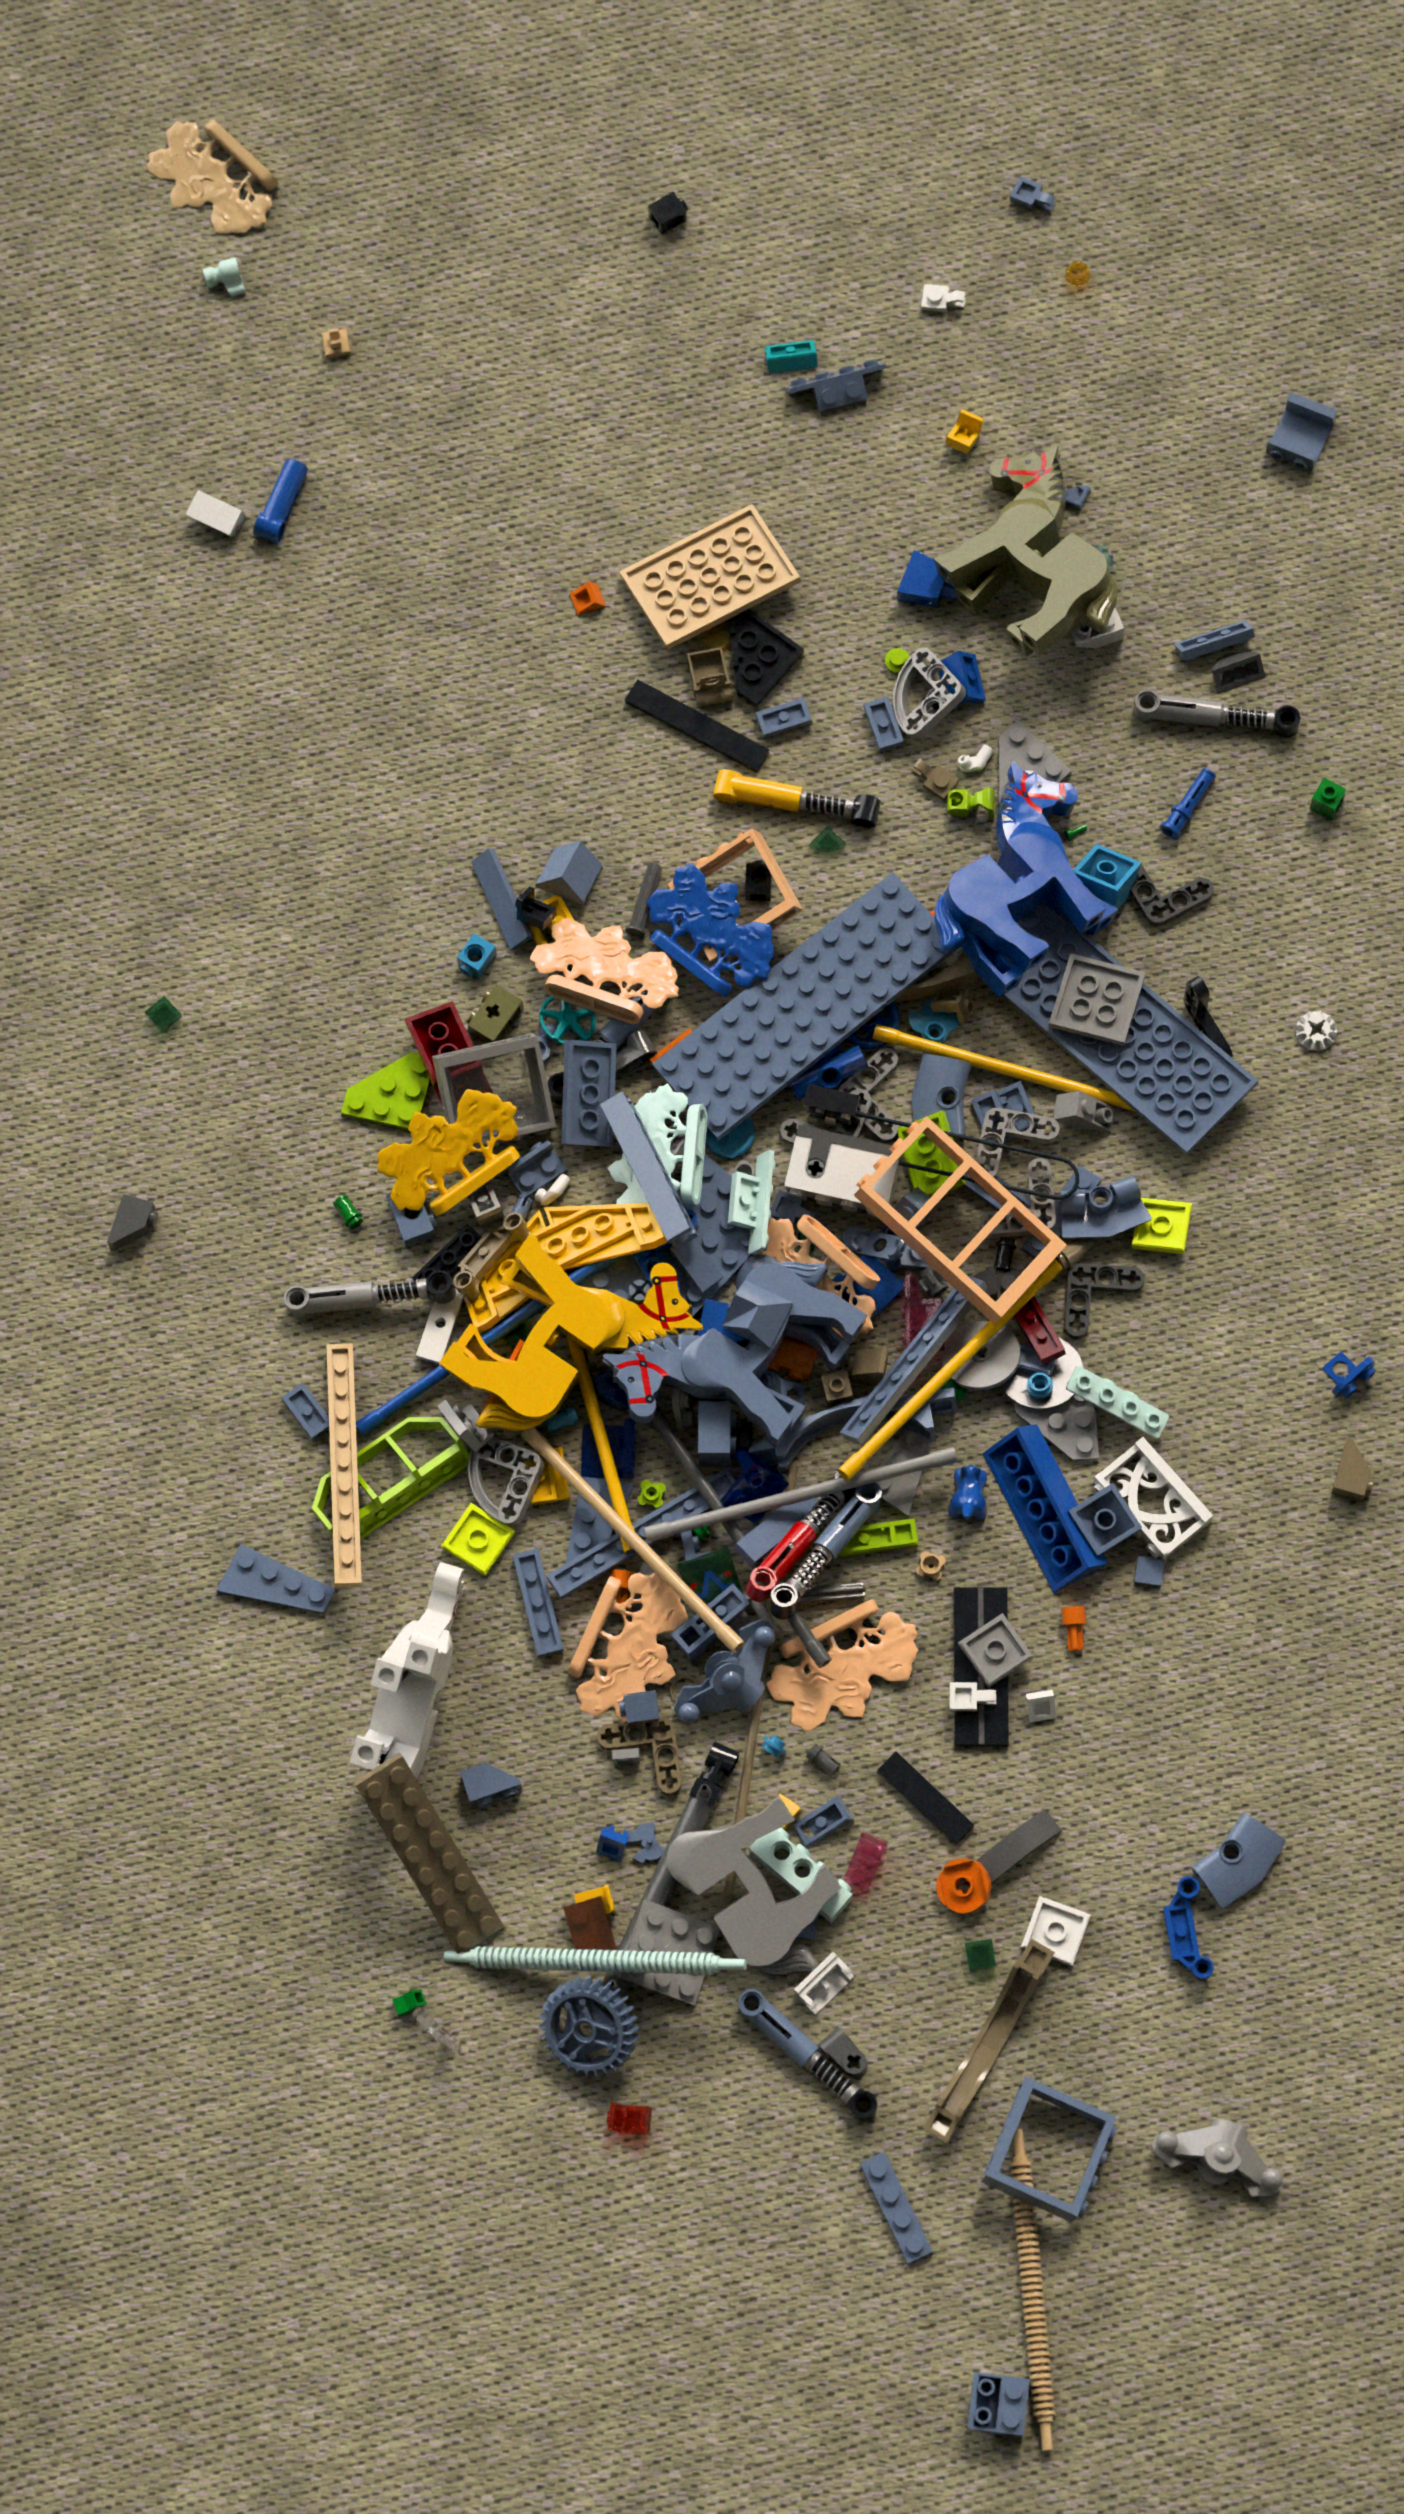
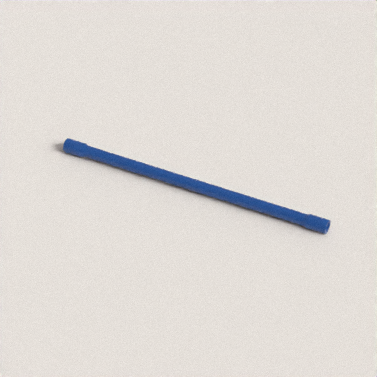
[356,1256,621,1436]

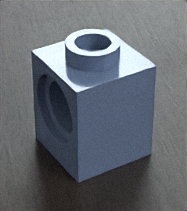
[619,1690,659,1723]

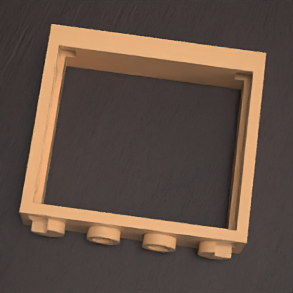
[668,829,803,964]

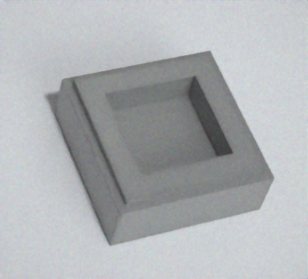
[612,1748,640,1766]

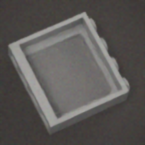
[432,1033,556,1147]

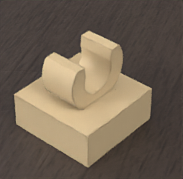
[322,328,350,358]

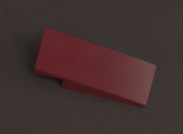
[405,1001,492,1111]

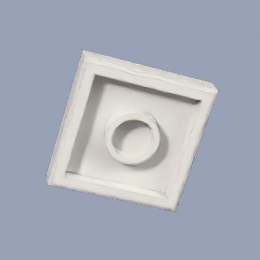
[1021,1896,1091,1966]

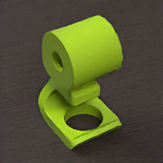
[947,787,995,818]

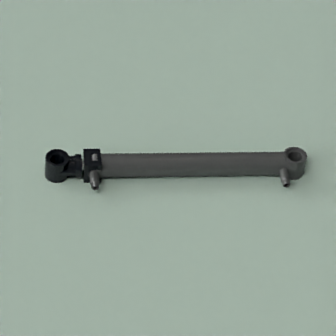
[595,1742,740,2020]

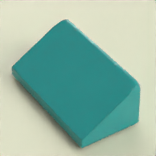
[765,340,818,374]

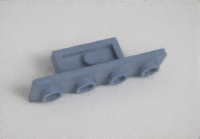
[786,359,886,412]

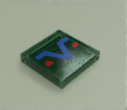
[677,1547,743,1615]

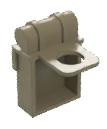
[687,647,733,708]

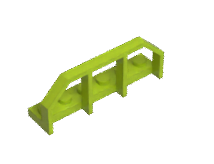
[312,1417,470,1541]

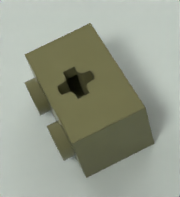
[467,984,524,1044]

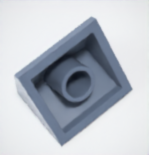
[535,841,603,905]
[1068,1483,1142,1556]

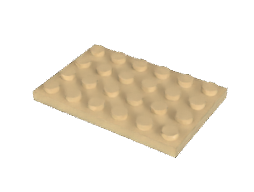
[619,504,801,650]

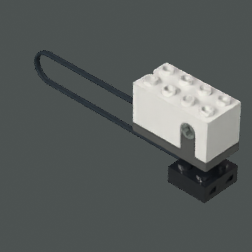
[784,1084,1079,1218]

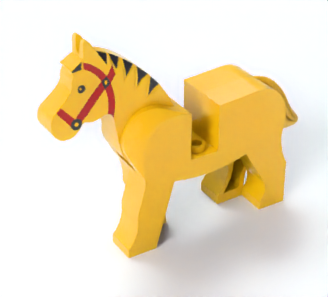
[439,1233,703,1431]

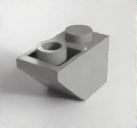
[1053,1091,1115,1132]

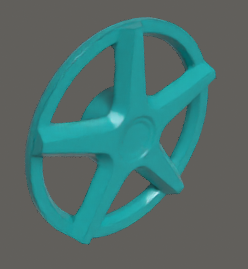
[539,996,596,1045]

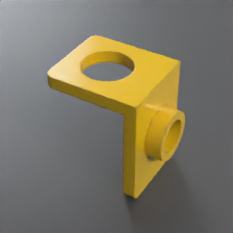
[574,1885,616,1914]

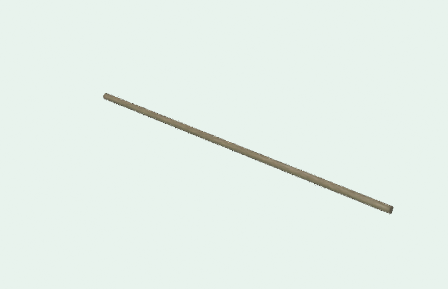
[719,1464,798,1934]

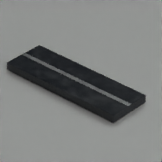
[954,1587,1009,1747]

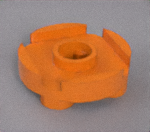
[936,1858,992,1913]

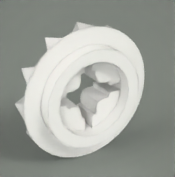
[1296,1010,1337,1051]

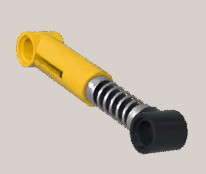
[713,769,881,828]

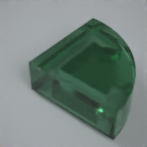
[810,826,846,852]

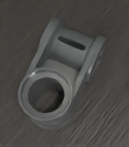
[817,2026,868,2079]

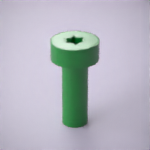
[1064,824,1088,841]

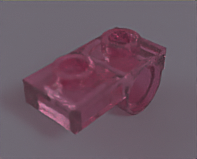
[843,1831,888,1893]

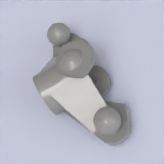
[1152,2119,1283,2197]

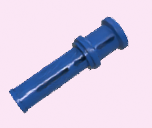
[1159,768,1216,840]

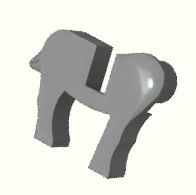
[667,1796,841,1974]

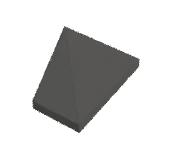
[1211,652,1265,693]

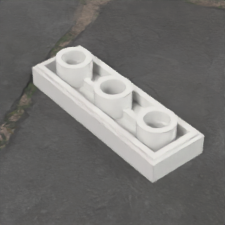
[416,1284,464,1364]

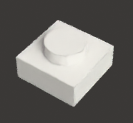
[1026,1690,1056,1722]

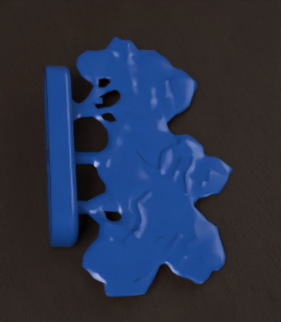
[646,864,774,998]

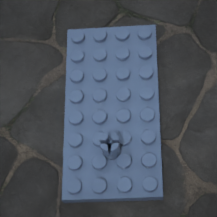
[579,1154,780,1354]

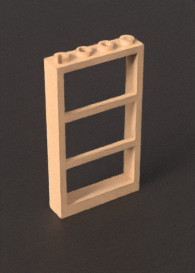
[854,1116,1066,1324]

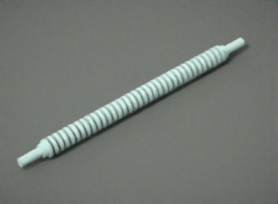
[444,1946,747,1975]

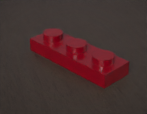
[1014,1296,1066,1365]

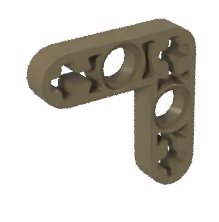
[597,1717,682,1795]

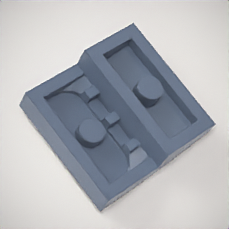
[971,1081,1040,1147]

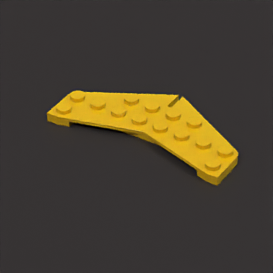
[464,1203,667,1334]

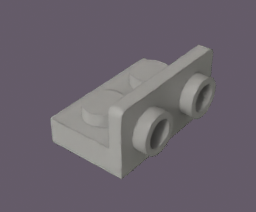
[437,1400,495,1452]

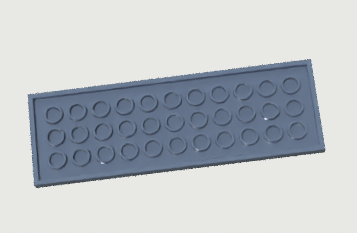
[652,872,959,1141]
[958,902,1258,1156]

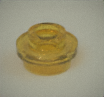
[1065,261,1090,286]

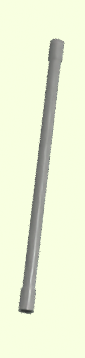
[643,1447,957,1543]

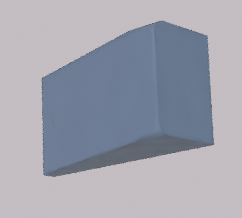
[669,1239,723,1294]
[792,1796,855,1848]

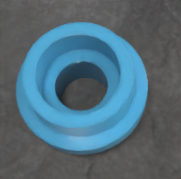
[1027,1373,1053,1399]
[762,1734,787,1758]

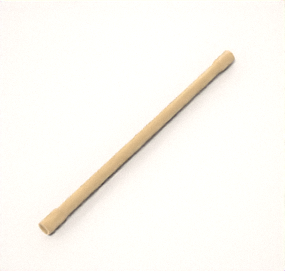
[521,1427,745,1654]

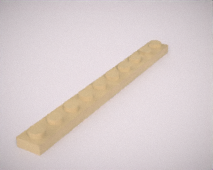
[326,1343,362,1588]

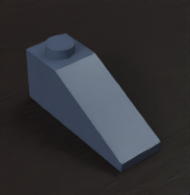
[671,1584,750,1663]

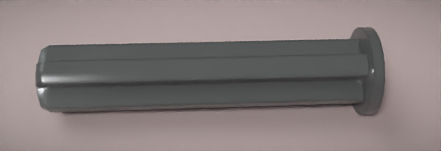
[625,862,662,937]
[797,1583,865,1604]

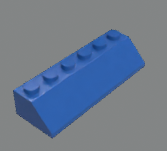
[983,1424,1108,1593]

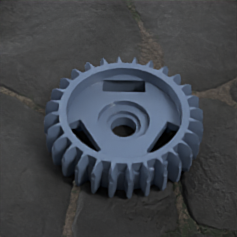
[539,1976,639,2079]

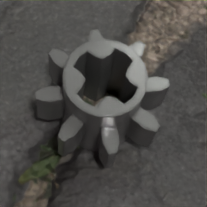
[916,1266,949,1298]

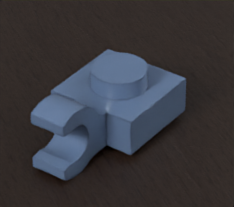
[1009,176,1055,212]
[771,1190,819,1225]

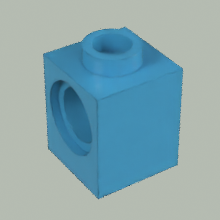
[457,933,497,979]

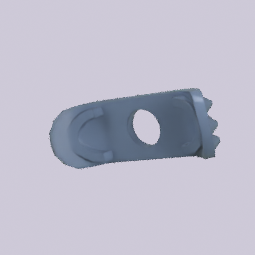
[842,1225,906,1261]

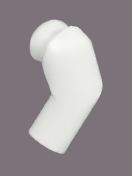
[958,745,994,773]
[534,1174,571,1206]

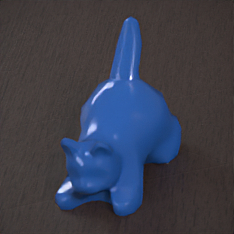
[948,1464,987,1520]

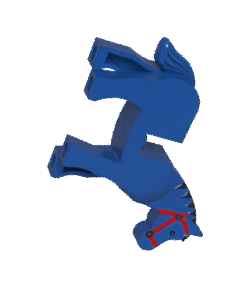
[934,762,1118,998]

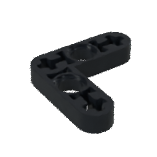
[1183,976,1233,1057]

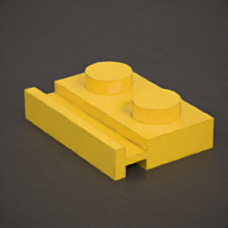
[525,1447,570,1506]

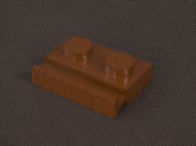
[563,1896,617,1951]

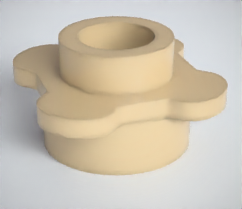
[916,1551,946,1581]

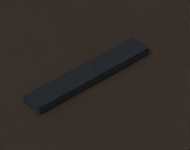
[625,679,769,773]

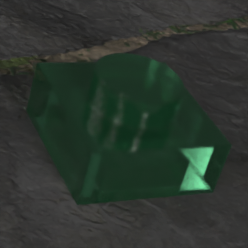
[145,996,182,1033]
[965,1939,996,1972]

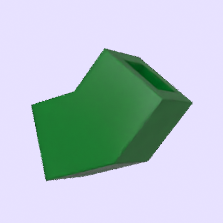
[392,1989,427,2017]

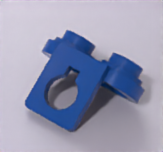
[1323,1352,1376,1399]

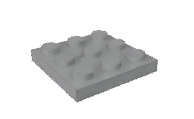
[1049,953,1146,1046]
[617,1900,720,2006]

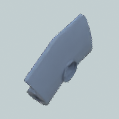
[912,1054,971,1139]
[1060,1175,1152,1239]
[1191,1813,1286,1909]

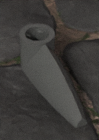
[615,1030,657,1079]

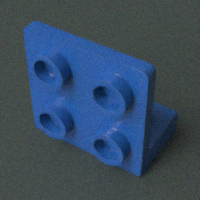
[832,1255,905,1322]

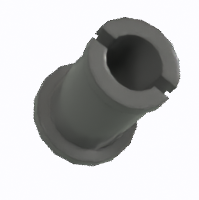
[806,1744,841,1777]

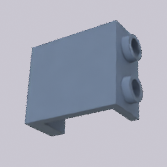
[1266,392,1337,471]

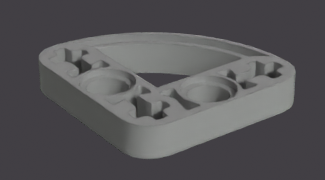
[893,647,966,740]
[468,1437,545,1526]

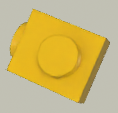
[945,410,984,454]

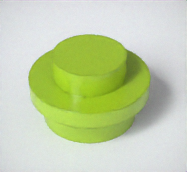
[885,648,910,673]

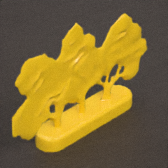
[377,1089,520,1216]

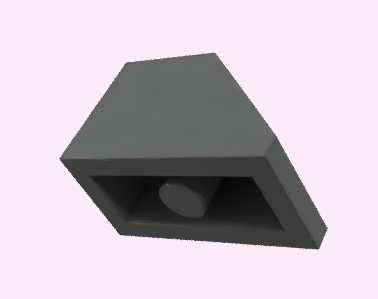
[107,1194,158,1251]

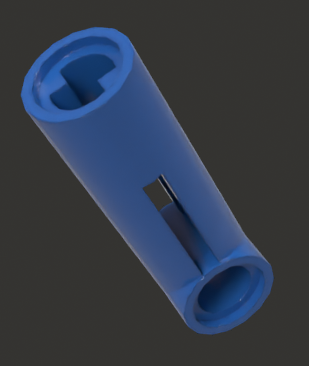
[253,459,308,544]

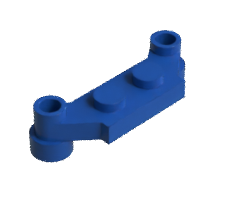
[1163,1876,1214,1980]

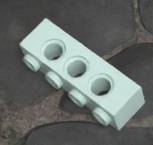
[749,1828,853,1923]

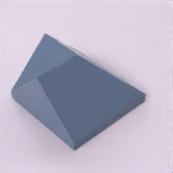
[722,1281,793,1350]

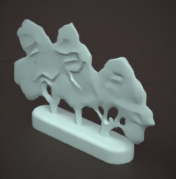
[608,1084,707,1205]

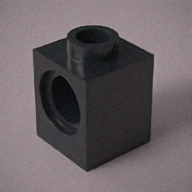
[648,191,688,235]
[745,861,772,901]

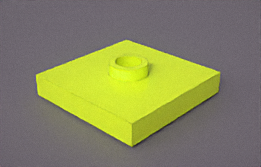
[1132,1198,1192,1254]
[441,1503,515,1576]

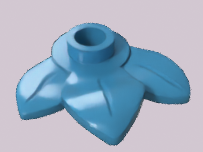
[908,997,959,1044]

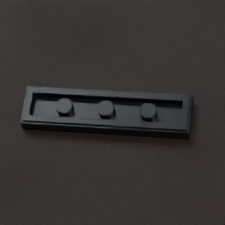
[877,1751,974,1845]

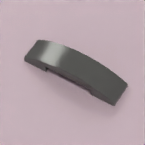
[962,1810,1062,1887]

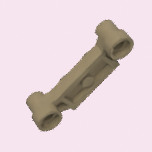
[453,1212,530,1301]

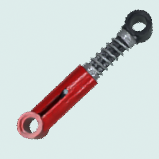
[746,1471,858,1602]

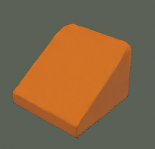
[570,582,606,616]

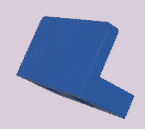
[938,651,986,707]

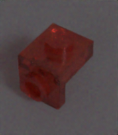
[607,2103,652,2135]

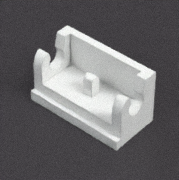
[185,490,246,537]
[794,1952,854,2015]

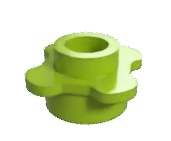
[637,1480,666,1508]

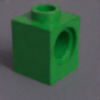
[1310,778,1346,820]

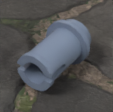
[507,1195,534,1219]

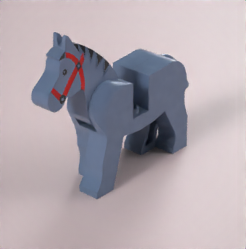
[603,1261,867,1448]

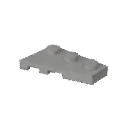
[876,1428,931,1518]

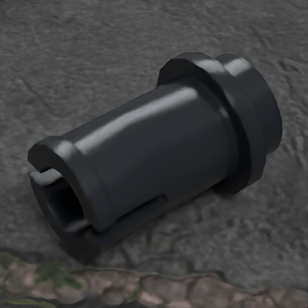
[993,1237,1017,1272]

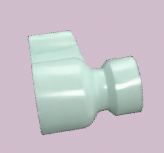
[203,257,246,297]

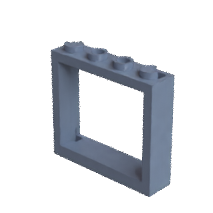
[981,2077,1117,2223]

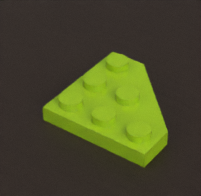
[341,1052,431,1130]

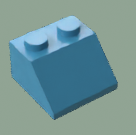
[1073,844,1142,910]

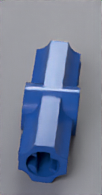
[790,1045,869,1101]

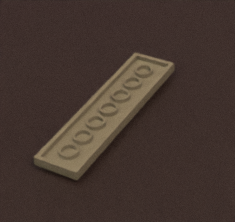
[353,1753,505,1954]

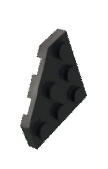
[729,609,804,708]

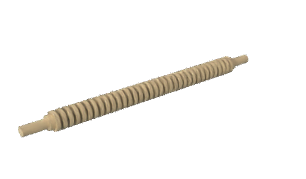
[1010,2128,1055,2451]

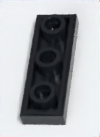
[412,1224,482,1290]

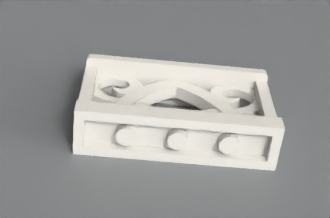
[1093,1437,1213,1560]

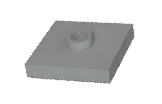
[958,1613,1033,1688]

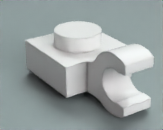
[921,284,966,313]
[950,1682,996,1711]

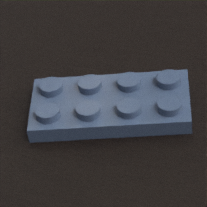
[561,1040,616,1148]

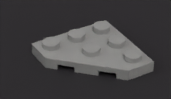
[999,720,1072,804]
[1014,1389,1099,1462]

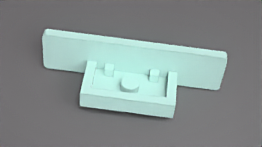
[728,1150,775,1255]
[1066,1366,1169,1438]

